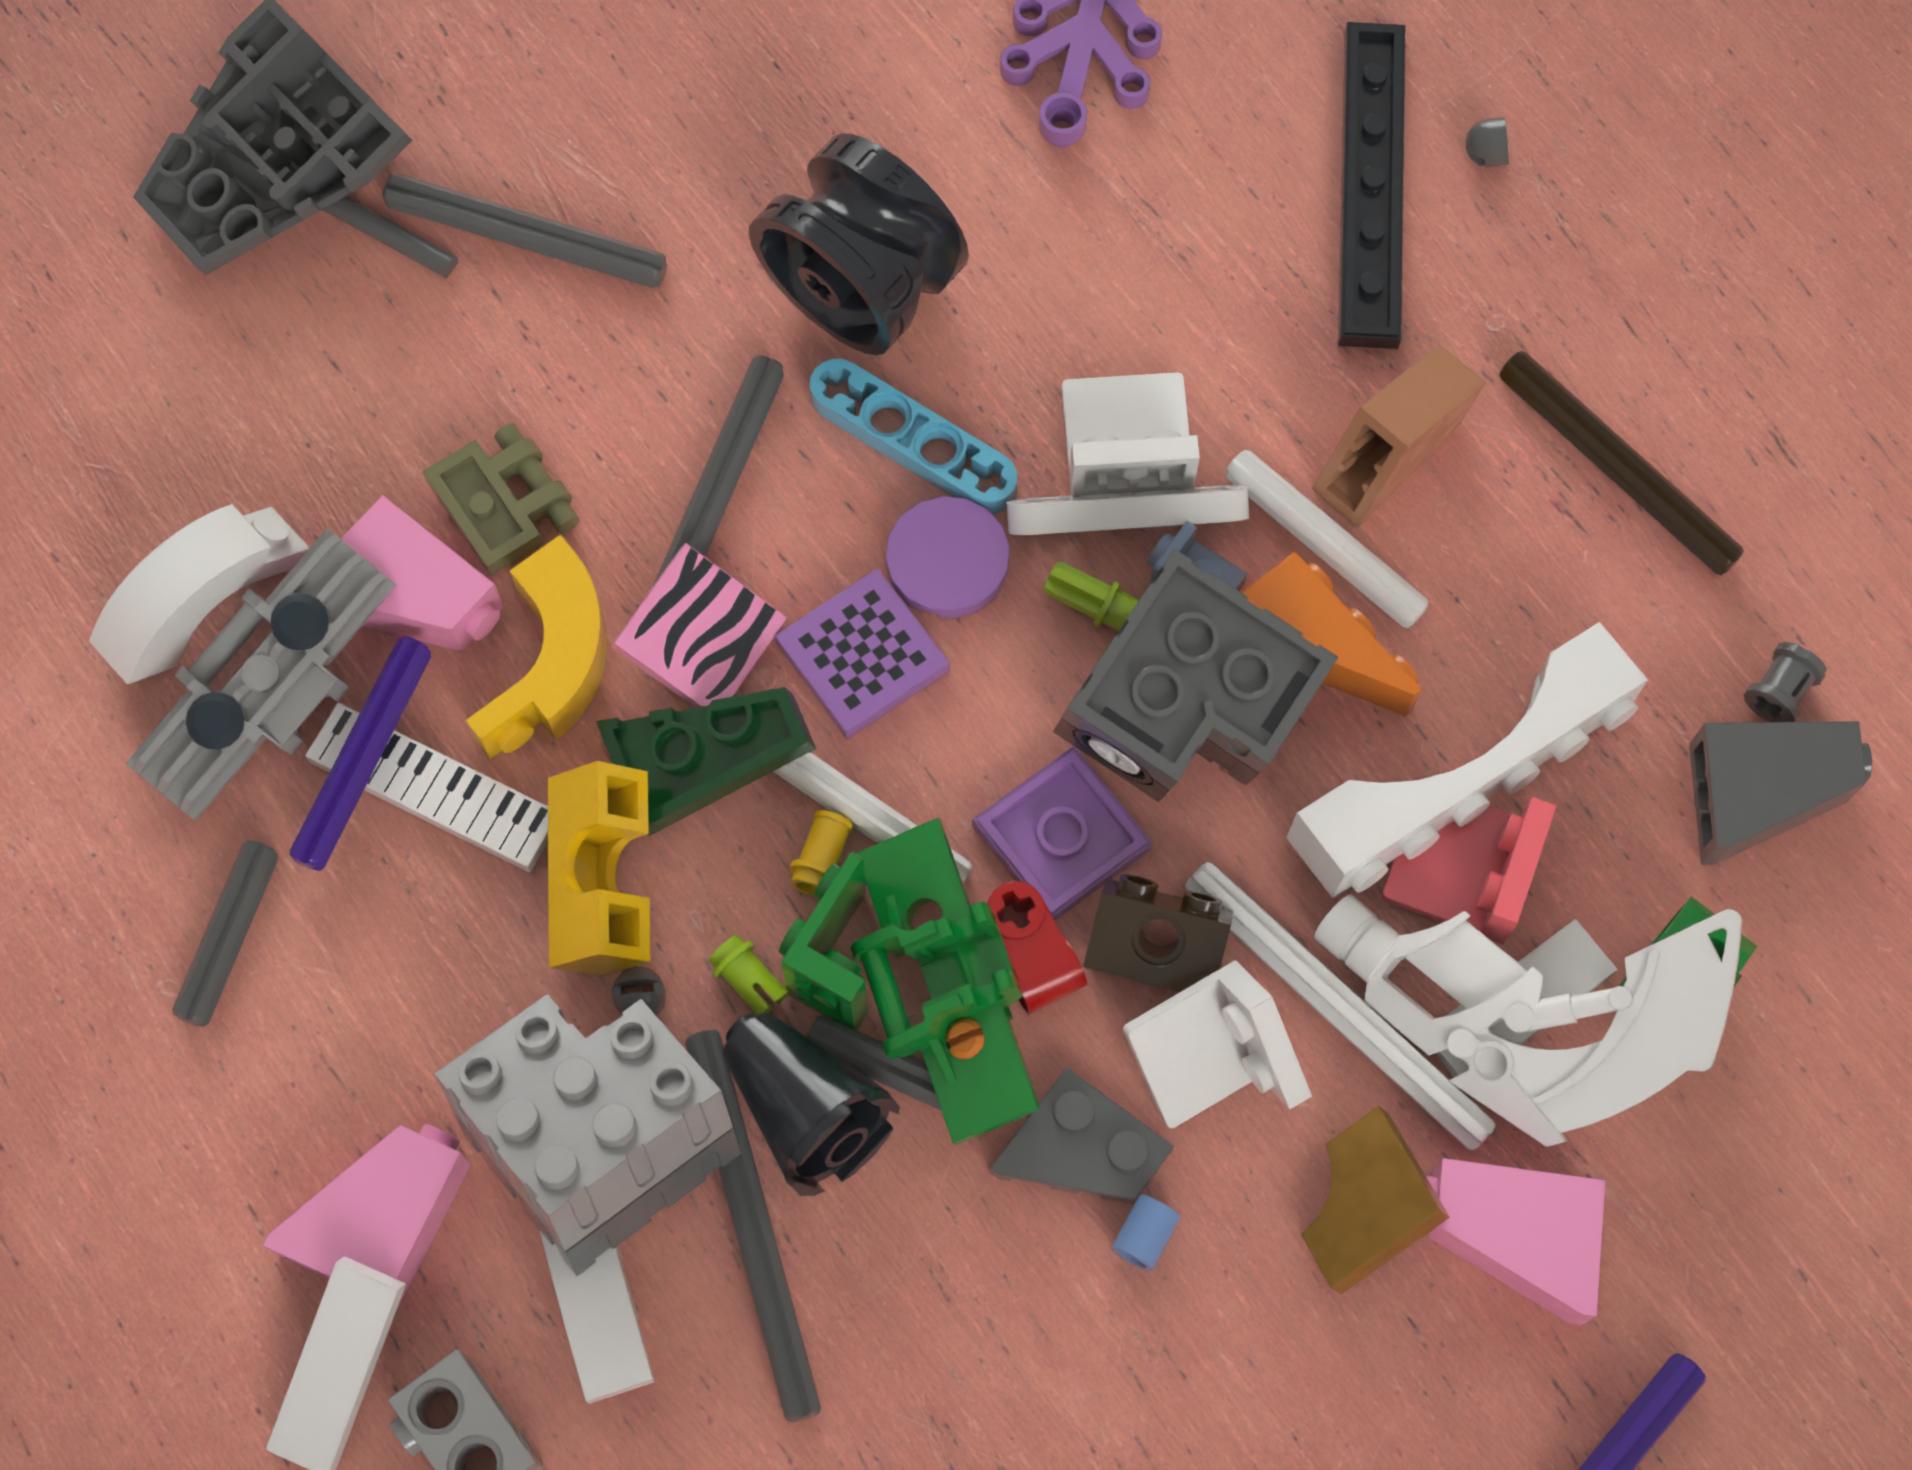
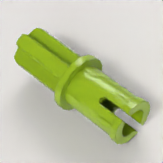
[1043,562,1139,631]

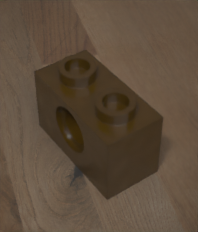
[1083,874,1233,992]

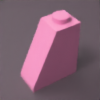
[341,495,504,652]
[263,1124,471,1311]
[1426,1158,1605,1325]

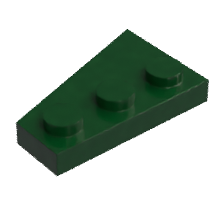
[596,687,816,836]

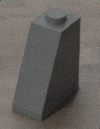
[1689,721,1872,865]

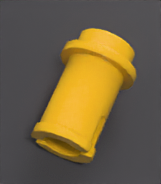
[788,810,853,897]

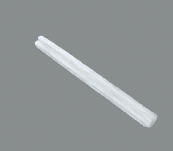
[1185,862,1496,1151]

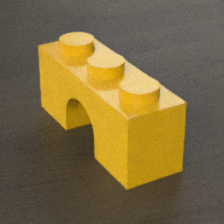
[548,761,651,976]

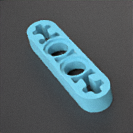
[810,359,1017,514]

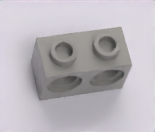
[388,1349,544,1470]

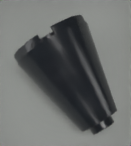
[723,1012,900,1196]

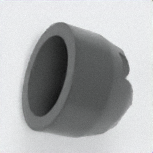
[1466,117,1509,167]
[612,966,666,1016]

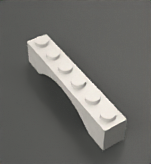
[1286,622,1648,898]

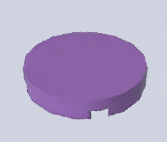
[886,496,1010,619]

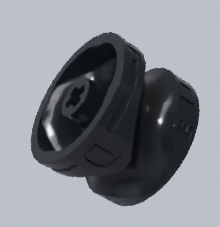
[749,133,969,355]

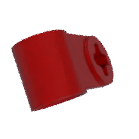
[987,881,1088,1015]

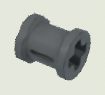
[1744,642,1827,722]

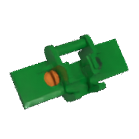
[850,818,1041,1145]

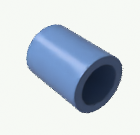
[1111,1194,1181,1272]

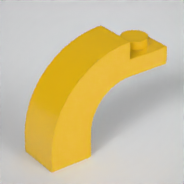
[465,534,607,759]

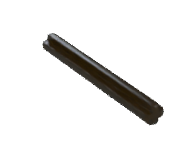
[1499,351,1744,575]

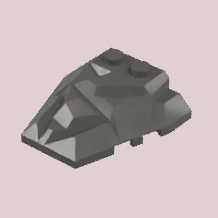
[133,0,412,275]

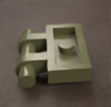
[423,424,580,576]

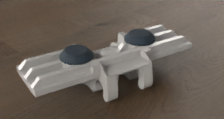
[126,528,397,821]

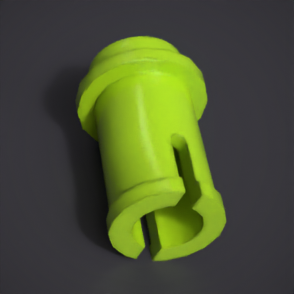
[708,935,790,1015]

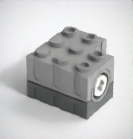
[434,994,742,1276]

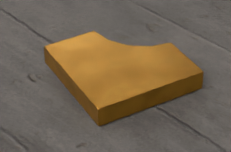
[1301,1106,1450,1294]

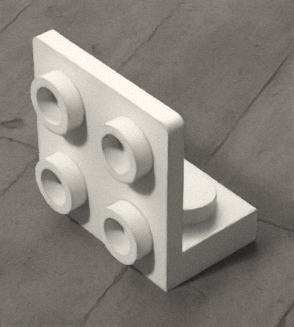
[1062,372,1200,495]
[1123,960,1312,1128]

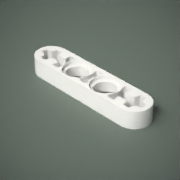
[1006,485,1249,535]

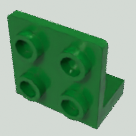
[779,852,868,1030]

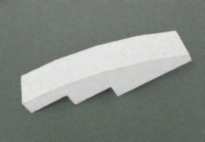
[540,1231,656,1404]

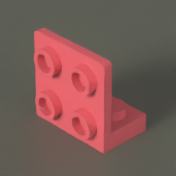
[1381,797,1557,945]

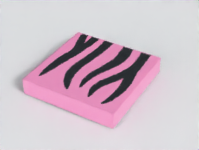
[610,543,787,708]

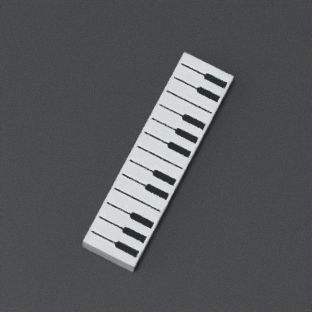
[305,703,548,873]

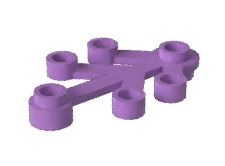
[1000,0,1162,147]

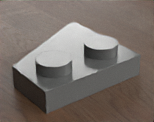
[990,1067,1174,1204]

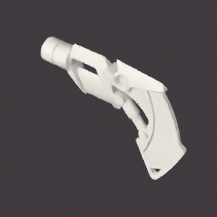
[1314,894,1743,1147]

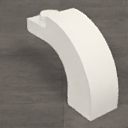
[89,504,310,685]

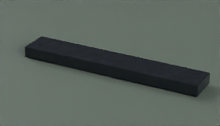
[1338,22,1405,349]

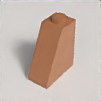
[1312,344,1486,527]

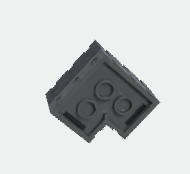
[1053,548,1339,802]

